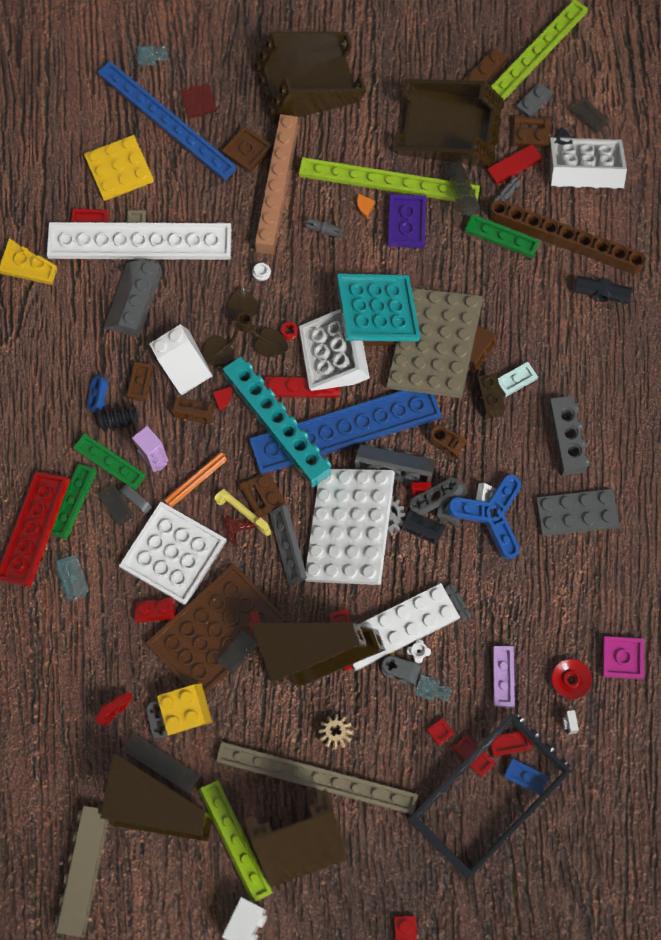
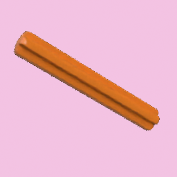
[164,452,227,507]

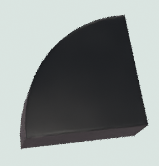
[555,127,573,145]

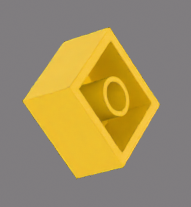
[157,683,212,735]

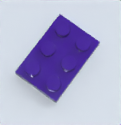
[388,194,426,248]

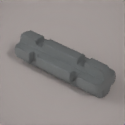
[493,177,520,202]
[445,584,471,621]

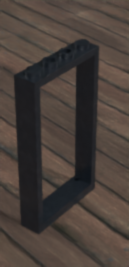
[408,713,572,880]

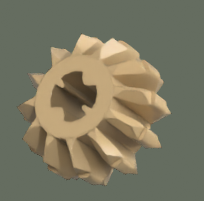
[319,714,353,750]

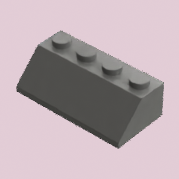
[104,259,162,338]
[355,444,435,484]

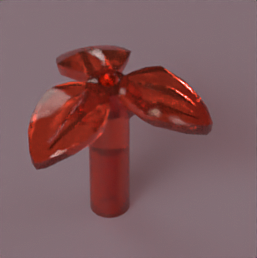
[225,515,257,547]

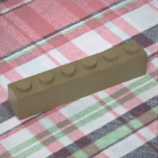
[55,806,109,938]

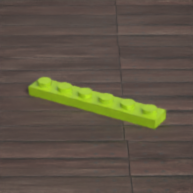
[198,781,273,903]

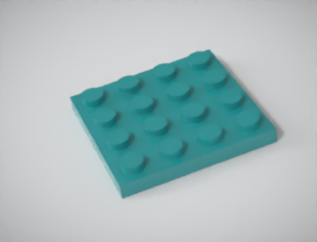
[336,274,420,341]

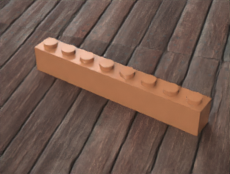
[255,114,299,255]

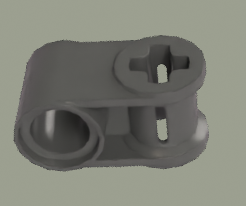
[381,656,421,686]

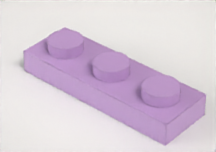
[493,646,515,707]

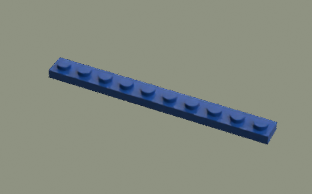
[98,61,237,181]

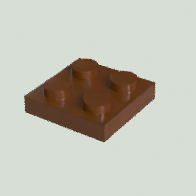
[222,125,273,173]

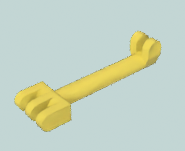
[215,489,271,536]

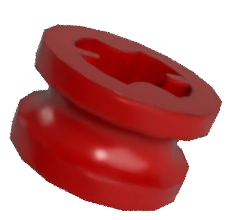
[281,322,298,341]

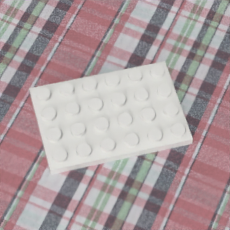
[305,469,395,585]

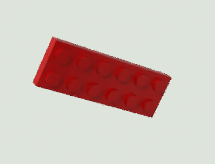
[0,471,70,588]

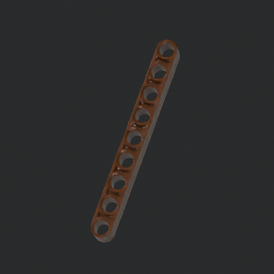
[490,200,646,274]

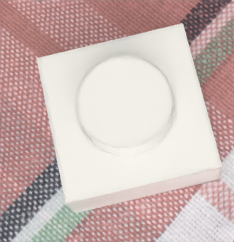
[476,483,495,502]
[562,710,579,734]

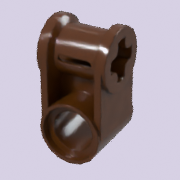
[429,426,467,459]

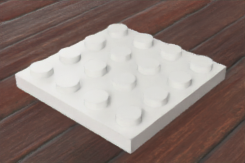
[119,502,227,606]

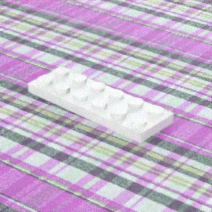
[352,583,460,671]

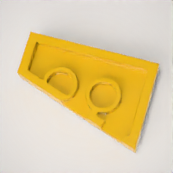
[0,238,57,285]

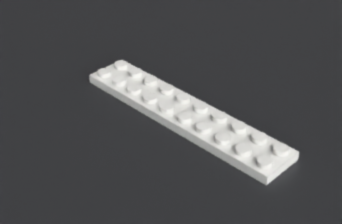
[47,222,232,260]

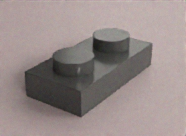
[516,83,553,117]

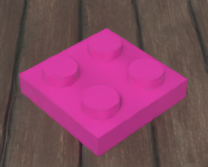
[603,636,644,680]

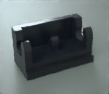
[402,509,446,545]

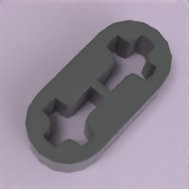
[119,484,152,515]
[147,701,169,740]

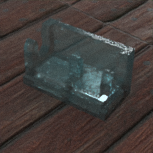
[55,555,89,602]

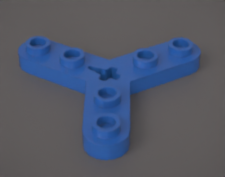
[447,475,521,560]

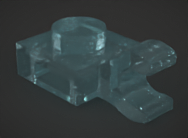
[138,46,168,66]
[415,674,453,702]

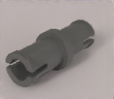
[306,217,344,239]

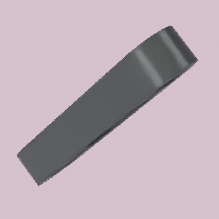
[410,478,463,515]

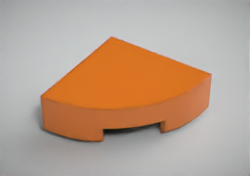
[357,194,375,218]

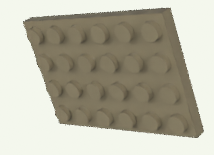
[387,288,483,398]

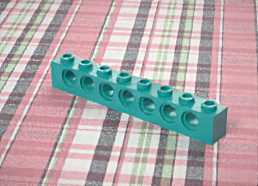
[223,357,332,488]

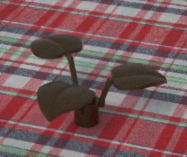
[202,286,288,366]

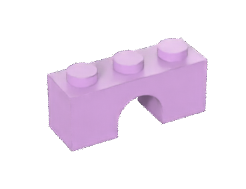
[132,426,168,472]

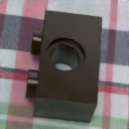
[476,373,505,419]

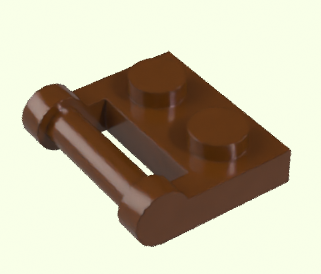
[513,115,551,148]
[238,472,286,518]

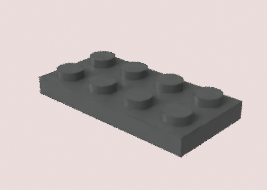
[536,489,620,536]

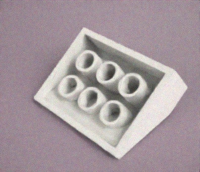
[550,138,627,189]
[299,309,370,391]

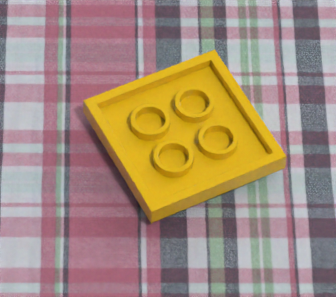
[84,135,154,201]

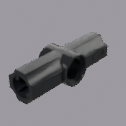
[574,276,632,304]

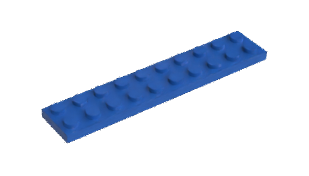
[249,391,442,474]

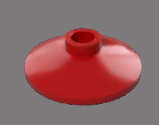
[552,659,592,699]

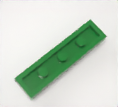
[465,214,540,259]
[73,433,146,491]
[50,464,97,540]

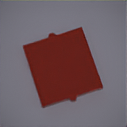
[181,84,217,118]

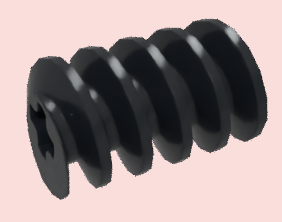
[98,405,139,432]

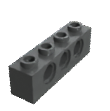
[548,396,589,476]

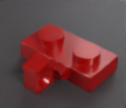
[95,691,133,728]

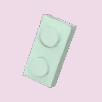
[498,362,538,397]

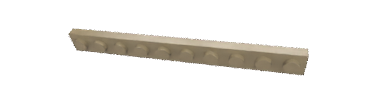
[216,742,418,815]

